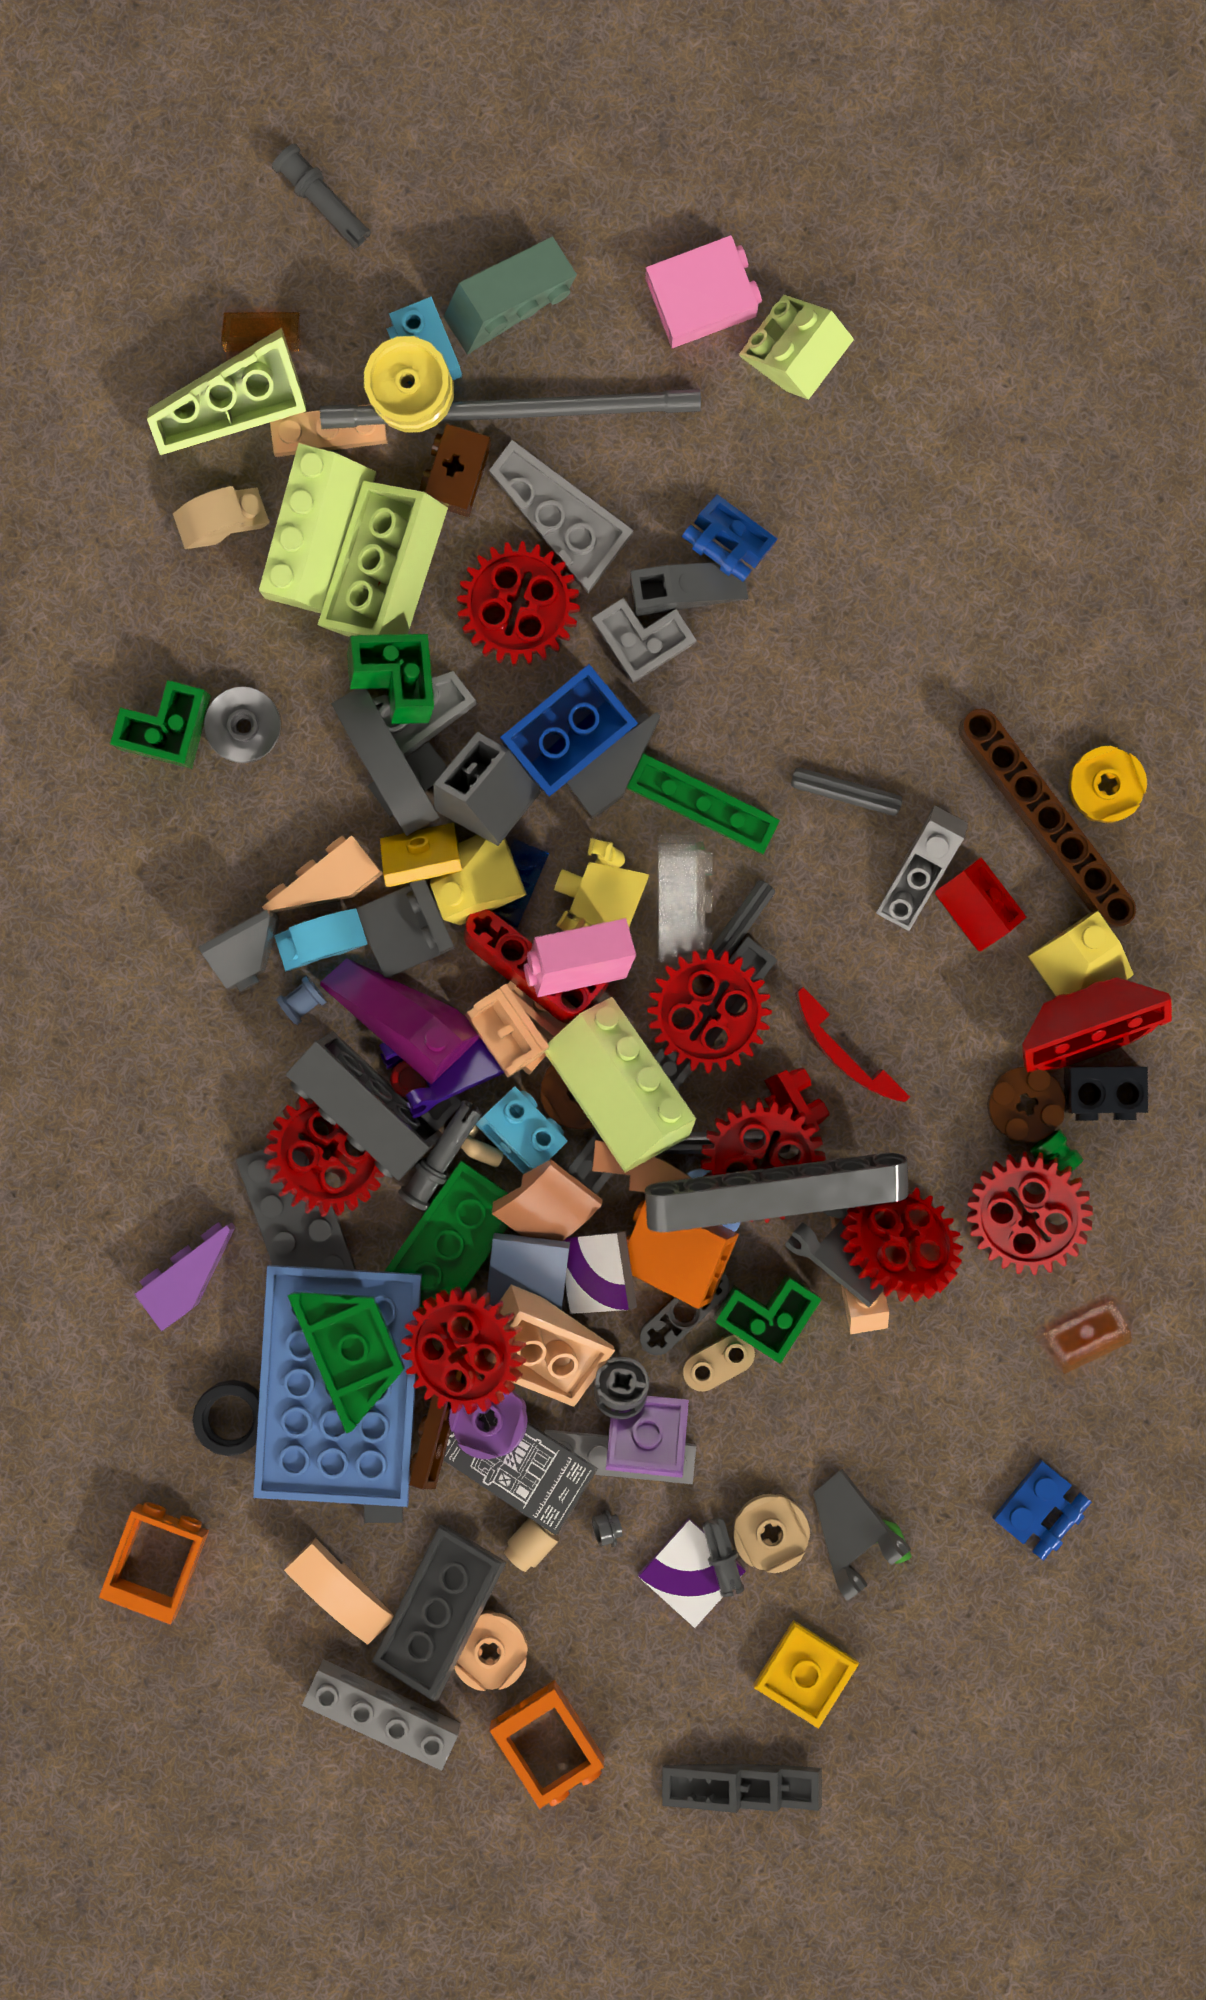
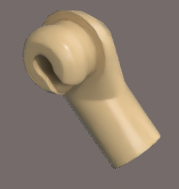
[461,1125,503,1167]

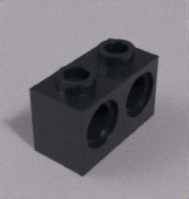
[1064,1066,1148,1121]

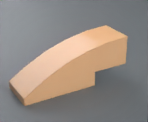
[284,1537,394,1645]

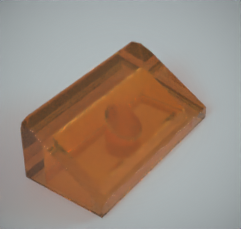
[221,312,300,351]
[1044,1300,1132,1374]

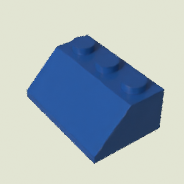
[500,664,638,797]

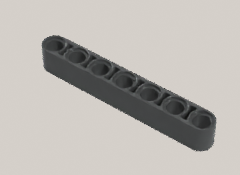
[645,1152,908,1232]

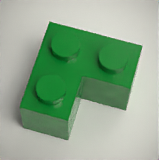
[347,634,434,724]
[110,680,212,769]
[713,1274,822,1364]

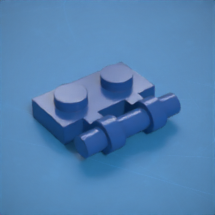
[682,494,777,582]
[992,1459,1092,1561]

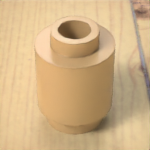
[504,1518,560,1572]

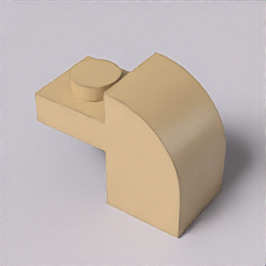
[173,486,270,549]

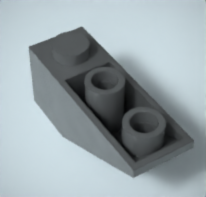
[630,561,748,617]
[566,712,660,820]

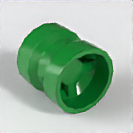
[1030,1129,1084,1171]

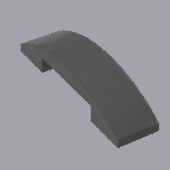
[331,689,440,836]

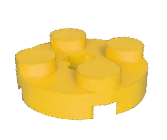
[1068,746,1147,823]

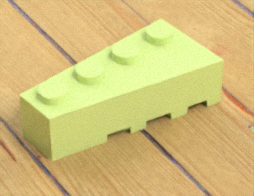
[147,328,307,455]

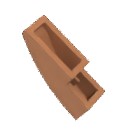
[592,1139,691,1192]

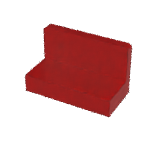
[935,857,1027,952]

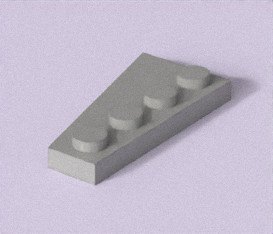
[489,440,634,593]

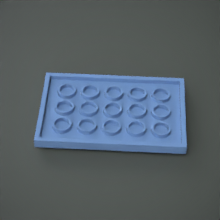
[253,1265,422,1507]

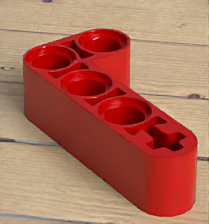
[464,909,610,1024]

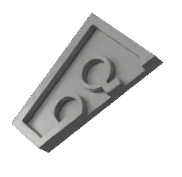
[373,671,478,758]

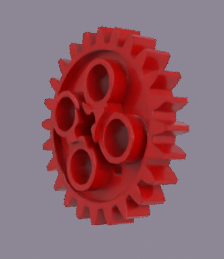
[457,541,580,667]
[647,948,772,1073]
[263,1097,384,1217]
[700,1098,826,1223]
[967,1152,1093,1275]
[840,1187,963,1302]
[401,1287,527,1415]

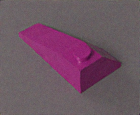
[320,958,480,1084]

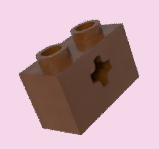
[420,423,492,517]

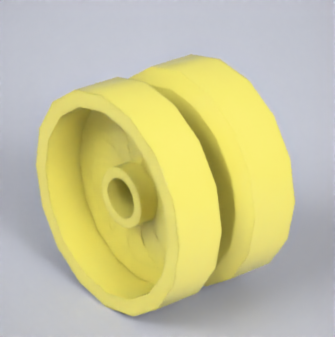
[364,336,454,432]

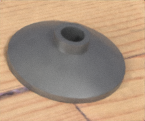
[204,687,281,763]

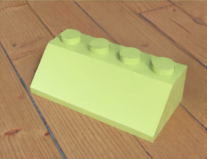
[259,443,376,613]
[317,481,448,637]
[544,997,696,1173]

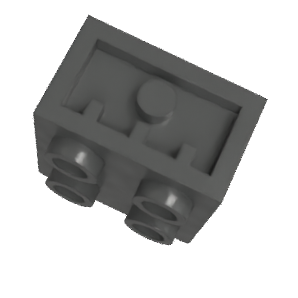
[357,879,455,978]

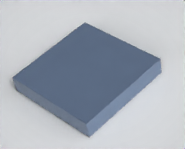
[487,1233,570,1310]

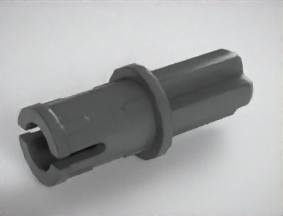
[703,1518,745,1597]

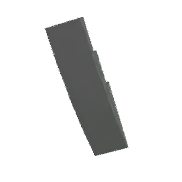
[662,1764,822,1813]

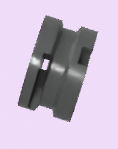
[594,1357,649,1419]

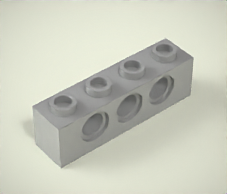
[302,1659,461,1771]

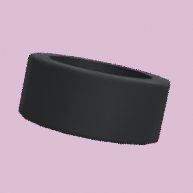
[192,1380,259,1456]

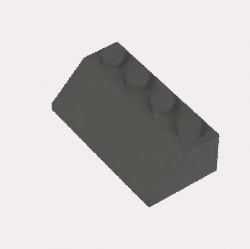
[285,1031,442,1181]

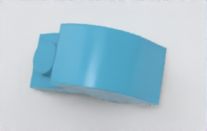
[274,908,368,971]

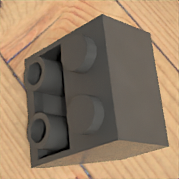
[433,732,541,846]

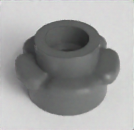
[592,1510,622,1547]

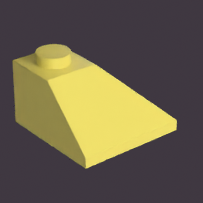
[430,835,527,926]
[1028,911,1134,996]

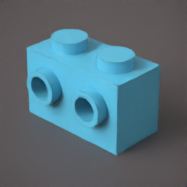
[386,297,462,385]
[476,1086,568,1174]

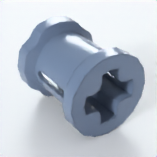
[276,975,327,1025]

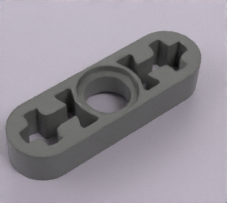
[640,1272,730,1355]

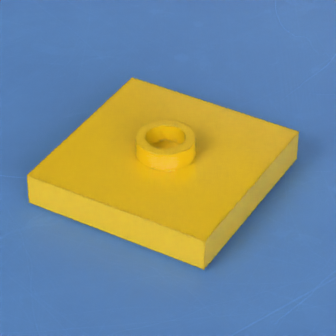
[380,822,462,887]
[753,1620,859,1729]

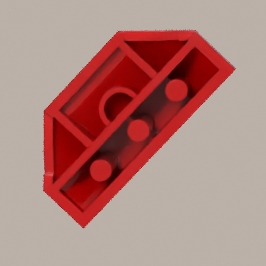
[1022,977,1172,1072]

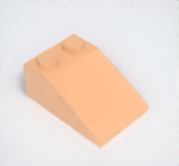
[484,1284,615,1407]

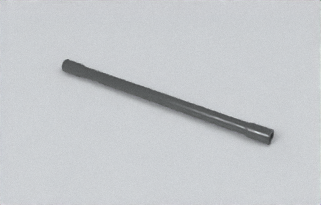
[320,388,701,429]

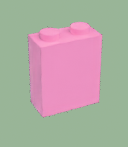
[645,235,762,348]
[524,918,636,997]

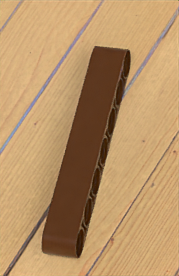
[959,708,1136,928]

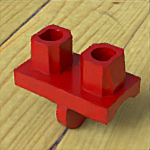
[764,1067,830,1133]

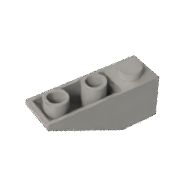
[876,805,968,931]

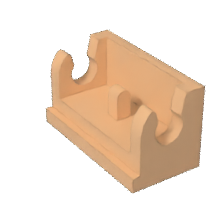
[465,984,549,1077]

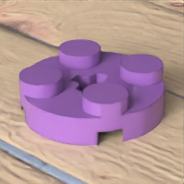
[449,1390,527,1459]

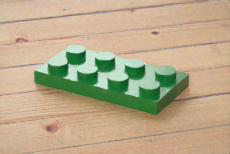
[384,1160,509,1308]

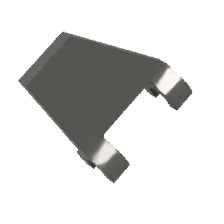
[785,1208,884,1307]
[813,1469,911,1601]

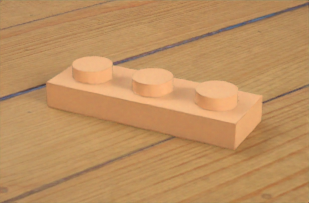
[270,404,388,457]

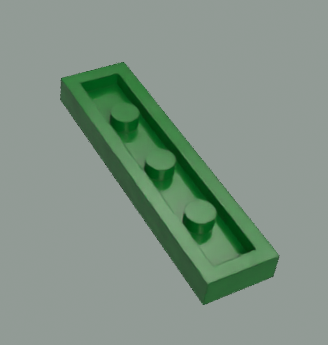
[627,753,780,855]

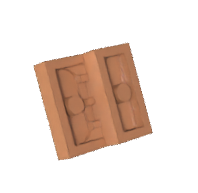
[492,1159,602,1241]

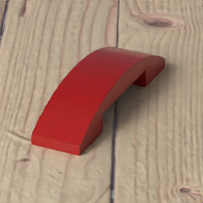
[795,987,910,1102]

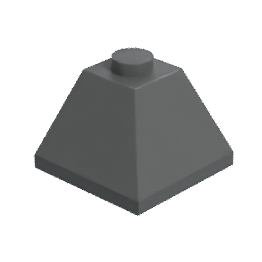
[198,910,280,992]

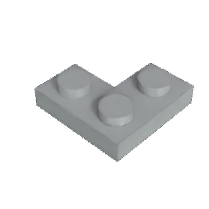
[592,597,697,683]

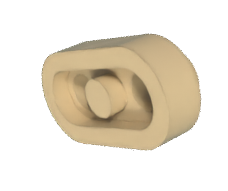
[683,1334,755,1392]

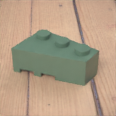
[443,236,577,355]

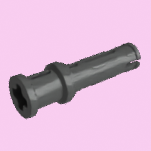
[272,144,371,249]
[398,1100,484,1211]

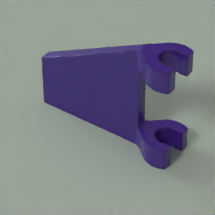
[379,1039,504,1118]

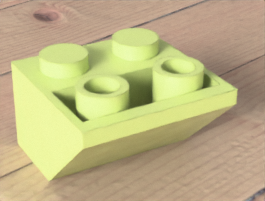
[739,295,854,400]

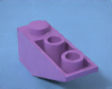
[134,1222,235,1331]

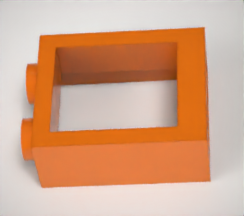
[99,1502,209,1625]
[489,1680,604,1809]

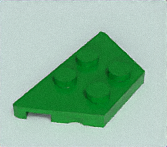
[288,1292,405,1434]

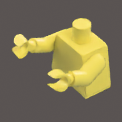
[554,838,649,931]

